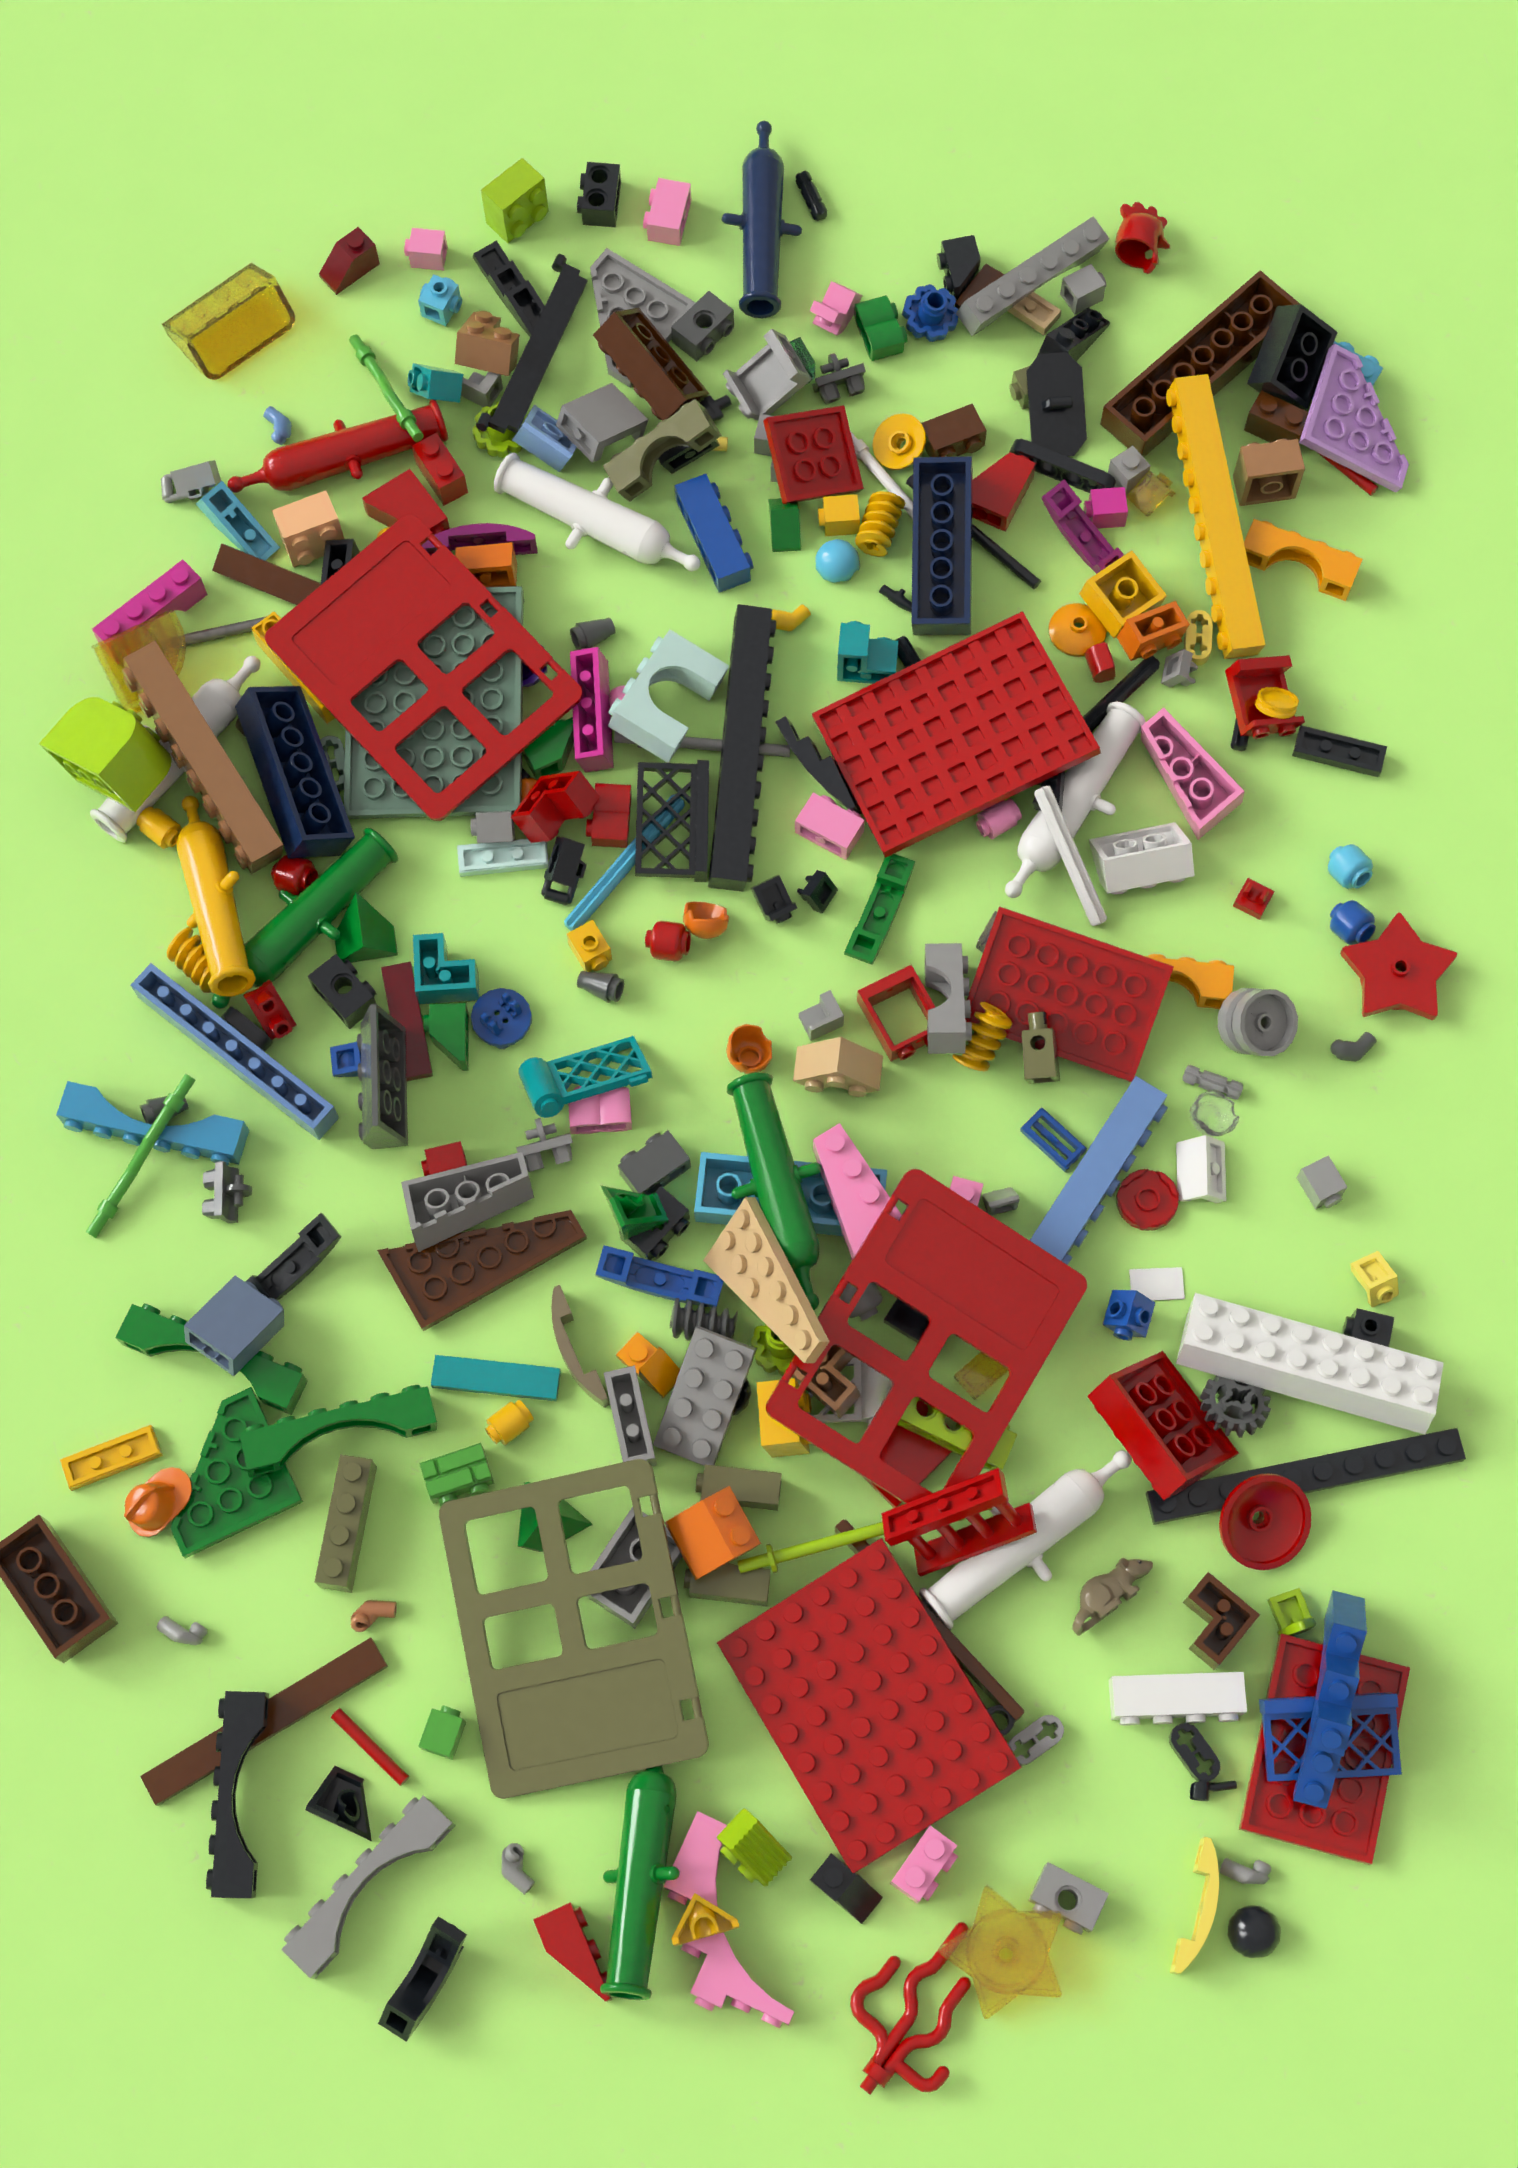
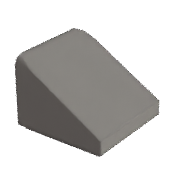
[982,1187,1020,1216]

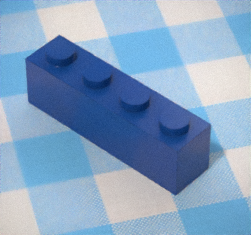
[674,474,754,593]

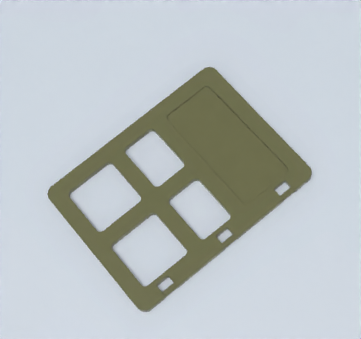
[439,1459,709,1799]

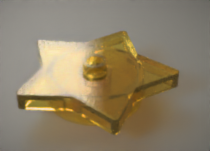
[939,1885,1062,2019]

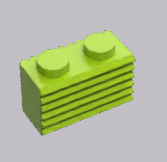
[716,1808,792,1887]

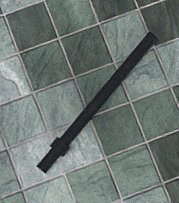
[906,475,1041,589]

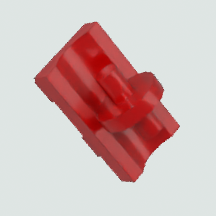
[243,980,296,1040]

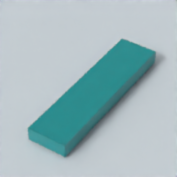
[431,1355,561,1401]

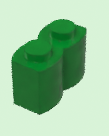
[854,295,908,361]

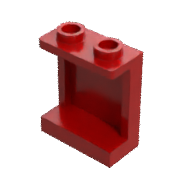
[1225,655,1305,739]

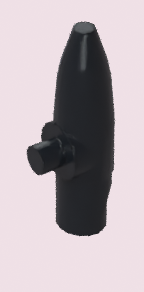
[879,585,912,613]

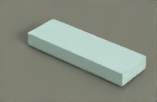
[457,839,548,877]

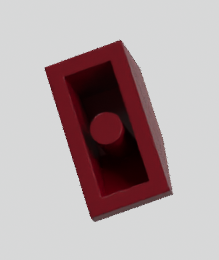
[319,227,380,295]

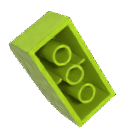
[39,697,172,812]

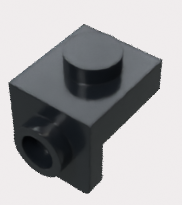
[751,875,797,924]

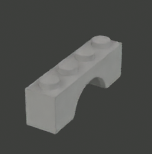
[925,943,972,1054]

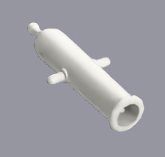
[494,452,700,572]
[90,656,260,843]
[1005,701,1146,898]
[919,1450,1132,1630]

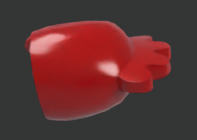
[1115,202,1170,274]

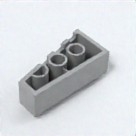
[401,1152,534,1252]

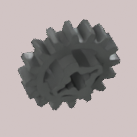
[1200,1375,1271,1438]

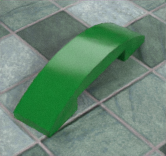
[844,854,915,965]

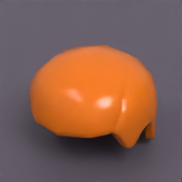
[683,901,729,939]
[726,1024,772,1074]

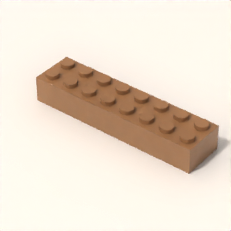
[122,641,283,874]

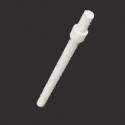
[850,431,913,519]

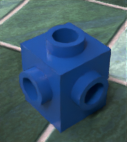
[1103,1290,1155,1341]

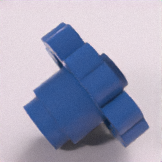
[902,284,959,342]

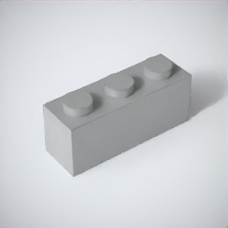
[604,1365,657,1466]

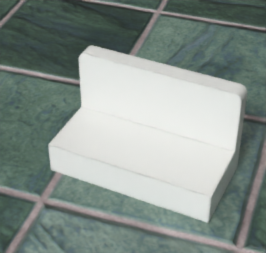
[1176,1135,1226,1204]

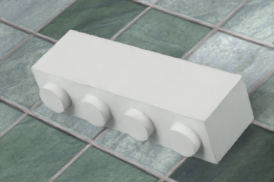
[1109,1672,1247,1726]

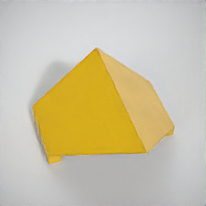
[671,1893,740,1946]

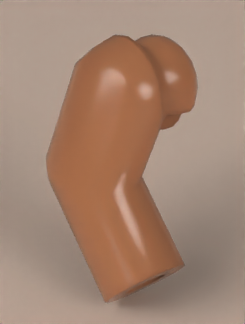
[351,1600,397,1632]

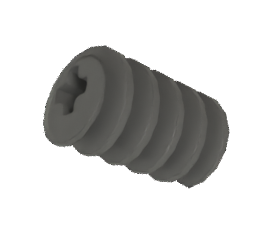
[670,1298,738,1341]

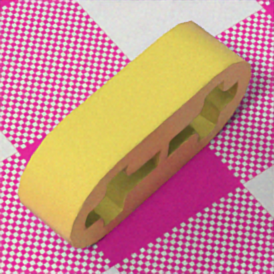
[1184,610,1213,666]

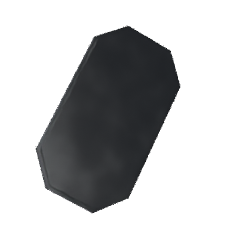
[1026,352,1087,457]

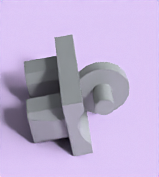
[516,1118,573,1172]

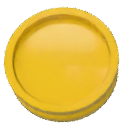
[1255,687,1299,719]

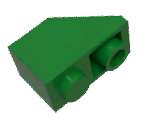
[522,717,574,781]

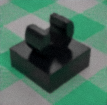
[797,870,838,913]

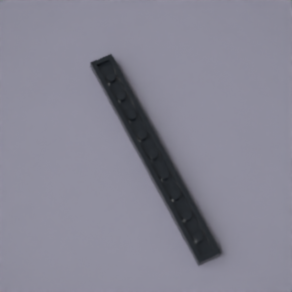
[1146,1428,1466,1525]

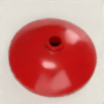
[1219,1474,1311,1570]

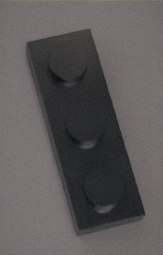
[1292,725,1387,777]

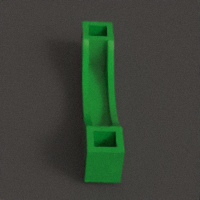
[115,1303,308,1415]
[239,1385,437,1478]

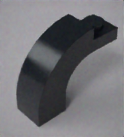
[378,1916,467,2042]

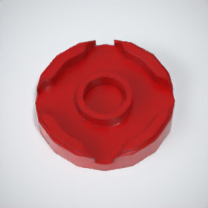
[1116,1169,1179,1230]

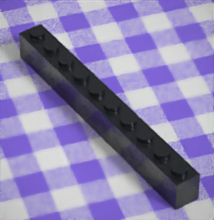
[708,604,776,892]

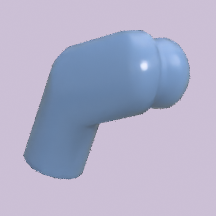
[263,406,292,445]

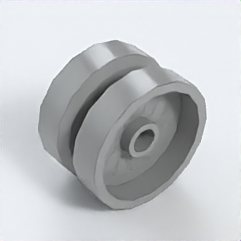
[1217,988,1298,1056]

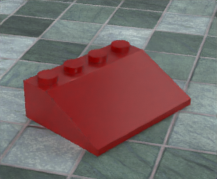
[1087,1351,1239,1501]

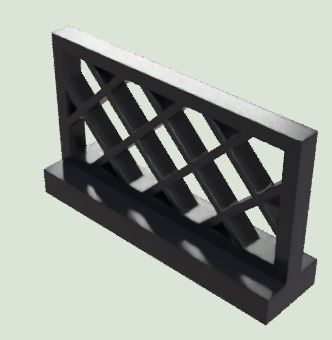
[635,760,709,882]

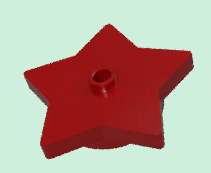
[1340,913,1457,1020]

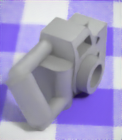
[161,460,221,503]

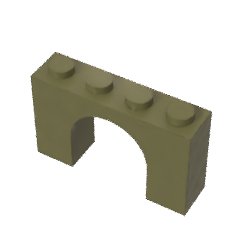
[684,1464,782,1606]

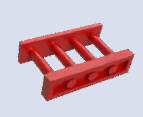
[881,1468,1037,1577]

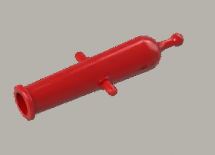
[227,399,448,493]

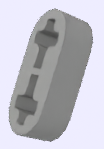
[1008,1715,1064,1766]

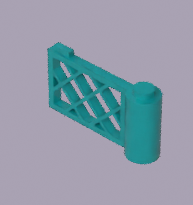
[518,1036,653,1118]

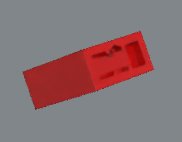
[857,965,935,1062]

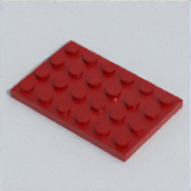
[965,906,1174,1082]
[1239,1634,1410,1865]

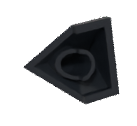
[305,1766,372,1841]

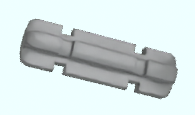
[1183,1065,1243,1100]

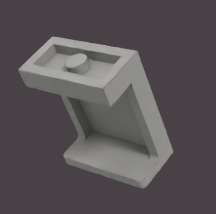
[723,329,812,420]
[556,383,648,463]

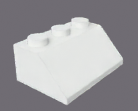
[1089,822,1195,894]

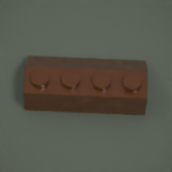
[593,308,710,420]

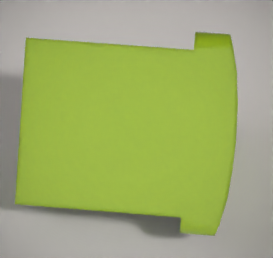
[1267,1588,1316,1636]

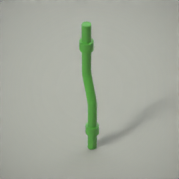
[349,334,424,442]
[86,1073,196,1238]

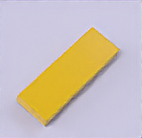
[60,1425,163,1491]

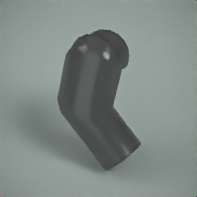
[1330,1032,1377,1062]

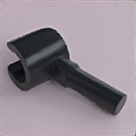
[1190,1780,1237,1801]

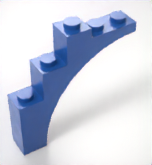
[1293,1590,1367,1809]

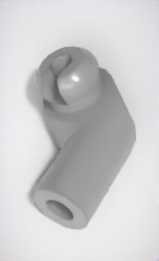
[157,1616,208,1646]
[1220,1858,1271,1884]

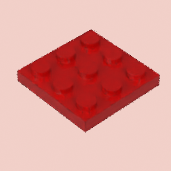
[763,405,864,505]

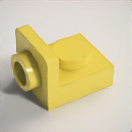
[1350,1251,1399,1307]

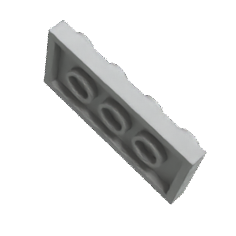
[653,1326,757,1466]

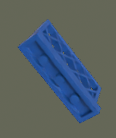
[1259,1692,1402,1782]

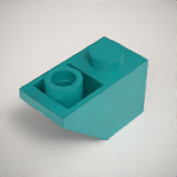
[408,363,464,403]

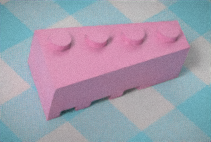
[1141,708,1244,840]

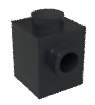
[1342,1308,1394,1347]

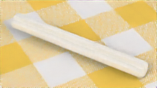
[1034,786,1107,926]

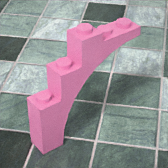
[663,1811,794,2028]

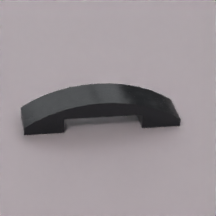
[246,1213,342,1301]

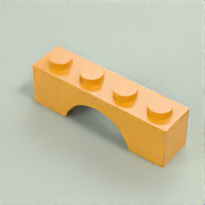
[1244,519,1363,601]
[1145,954,1234,1009]

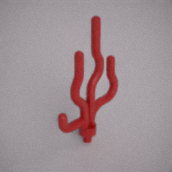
[850,1922,971,2095]

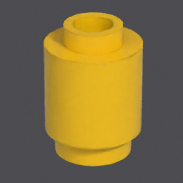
[136,806,181,849]
[485,1400,534,1445]

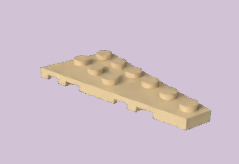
[703,1197,830,1363]

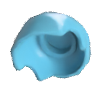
[815,539,860,583]

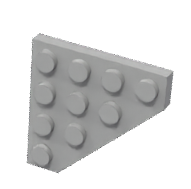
[590,248,696,388]

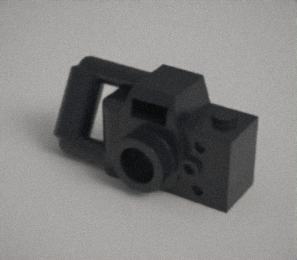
[541,836,587,905]

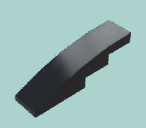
[473,240,545,337]
[776,716,862,814]

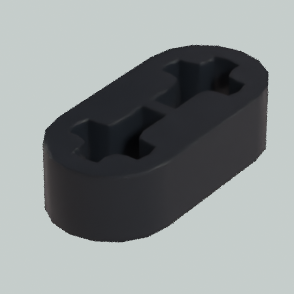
[221,1006,273,1052]
[1169,1723,1220,1782]

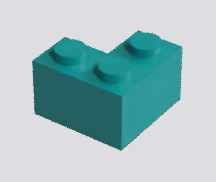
[837,621,898,684]
[413,933,479,1004]

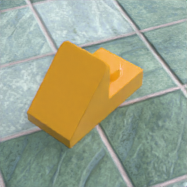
[616,1332,680,1398]

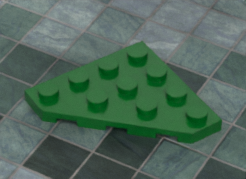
[170,1387,303,1559]

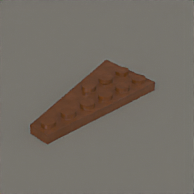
[377,1210,587,1331]

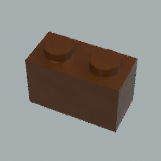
[1244,390,1308,446]
[922,403,987,457]

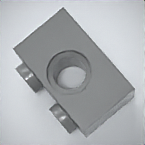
[1028,1862,1109,1935]

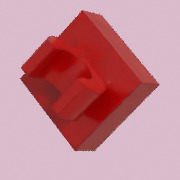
[1233,878,1275,920]

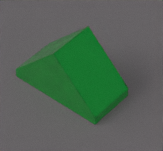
[768,498,801,552]

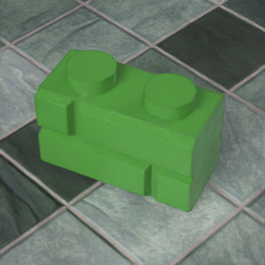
[419,1443,494,1506]

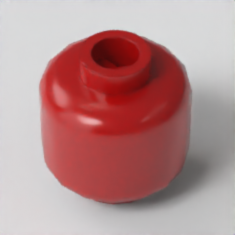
[271,855,318,895]
[645,921,691,962]

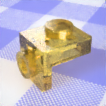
[1126,470,1176,517]

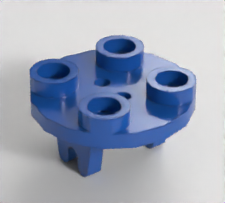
[471,988,532,1049]

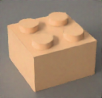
[272,490,344,567]

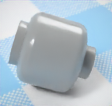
[840,1283,883,1321]

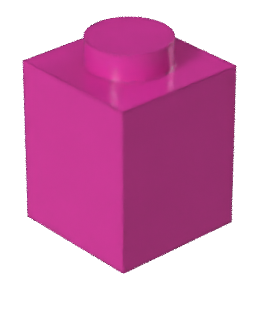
[1084,487,1128,529]

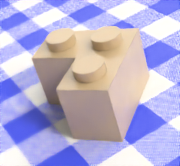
[793,1037,883,1097]

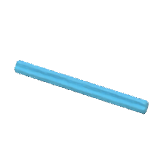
[564,794,685,931]

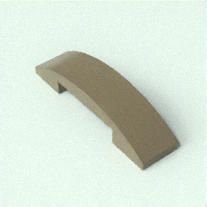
[551,1285,610,1407]

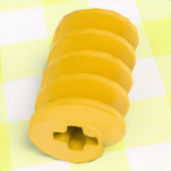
[855,491,906,557]
[167,927,211,993]
[952,1002,1013,1071]

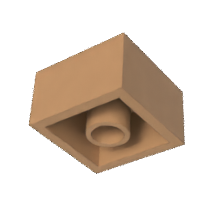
[1233,439,1305,506]

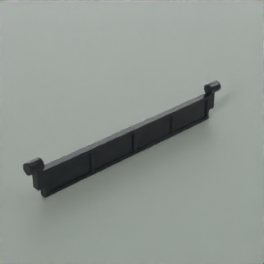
[476,254,588,434]

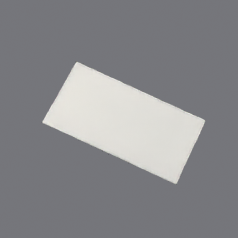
[1129,1267,1185,1300]

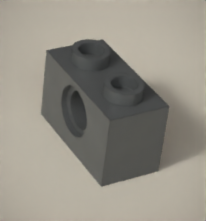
[671,291,734,361]

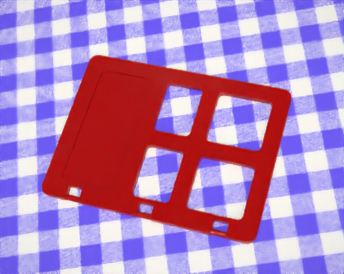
[265,514,582,821]
[766,1169,1087,1504]

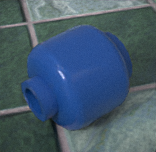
[1330,900,1376,945]

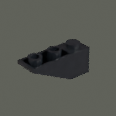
[1037,307,1110,362]

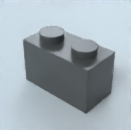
[618,1130,691,1195]

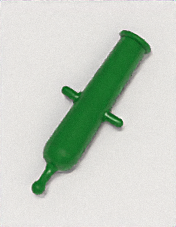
[211,828,398,1009]
[727,1072,821,1310]
[600,1765,680,2000]

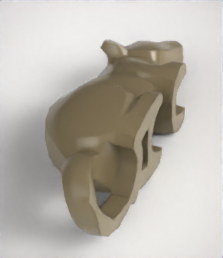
[1072,1558,1153,1636]

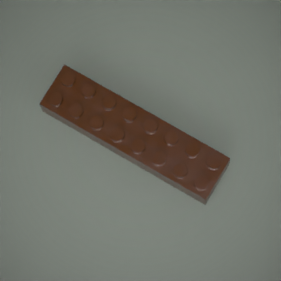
[1100,270,1300,457]

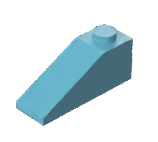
[196,481,280,560]

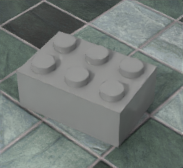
[586,1507,683,1629]

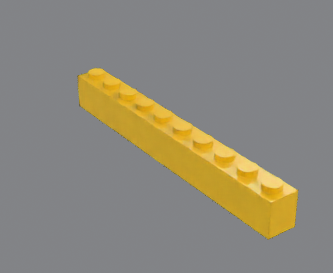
[1166,374,1266,659]

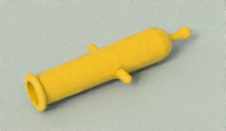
[176,795,256,997]

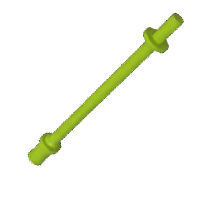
[737,1508,993,1574]

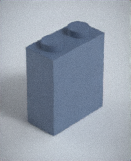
[184,1275,284,1376]

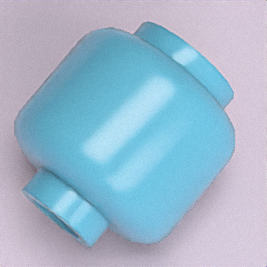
[1328,844,1373,889]

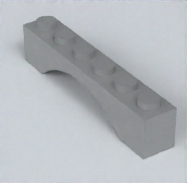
[956,216,1109,336]
[281,1795,456,1979]

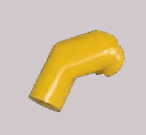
[771,604,811,631]

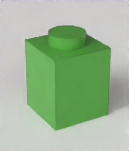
[418,1705,466,1760]

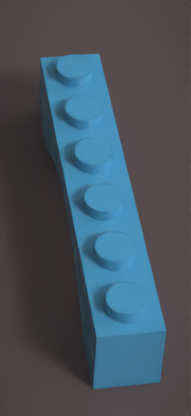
[56,1081,249,1166]

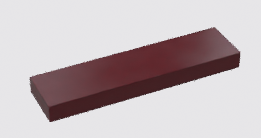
[381,961,433,1081]

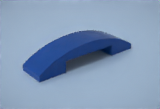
[595,1245,724,1308]

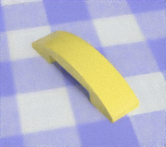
[1170,1837,1219,1975]

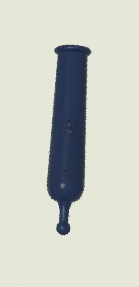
[722,121,802,318]

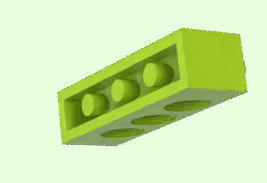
[897,1397,1017,1470]

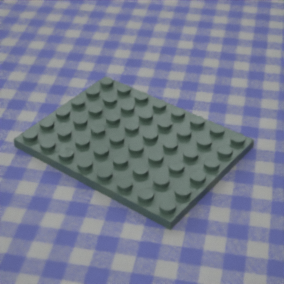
[344,586,524,819]

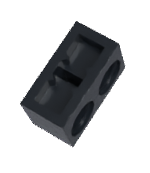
[577,162,621,227]

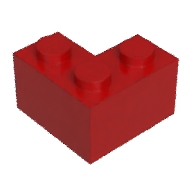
[511,771,600,843]

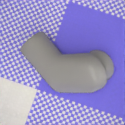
[502,1843,535,1895]

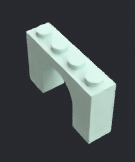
[608,629,729,763]

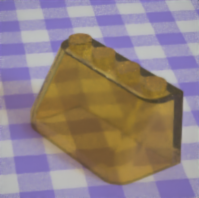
[162,263,295,380]

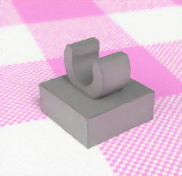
[1161,649,1198,688]

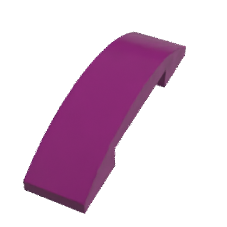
[1041,480,1124,574]
[422,523,538,555]

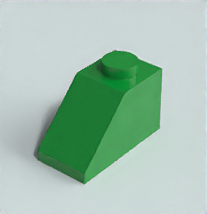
[424,1003,469,1071]

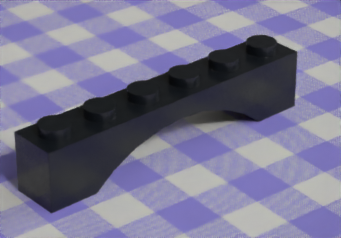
[206,1691,269,1898]

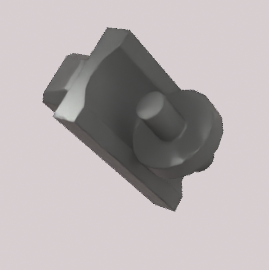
[812,353,866,404]
[202,1161,252,1224]

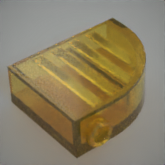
[91,609,186,713]

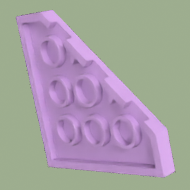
[1299,343,1409,493]

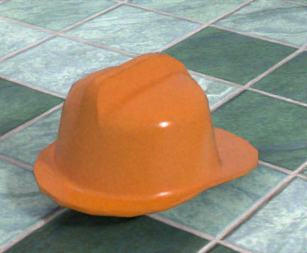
[124,1467,192,1537]

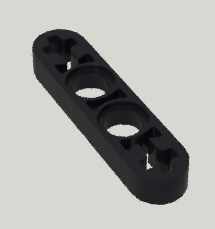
[1009,439,1116,493]

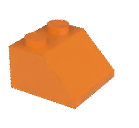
[665,1486,761,1580]

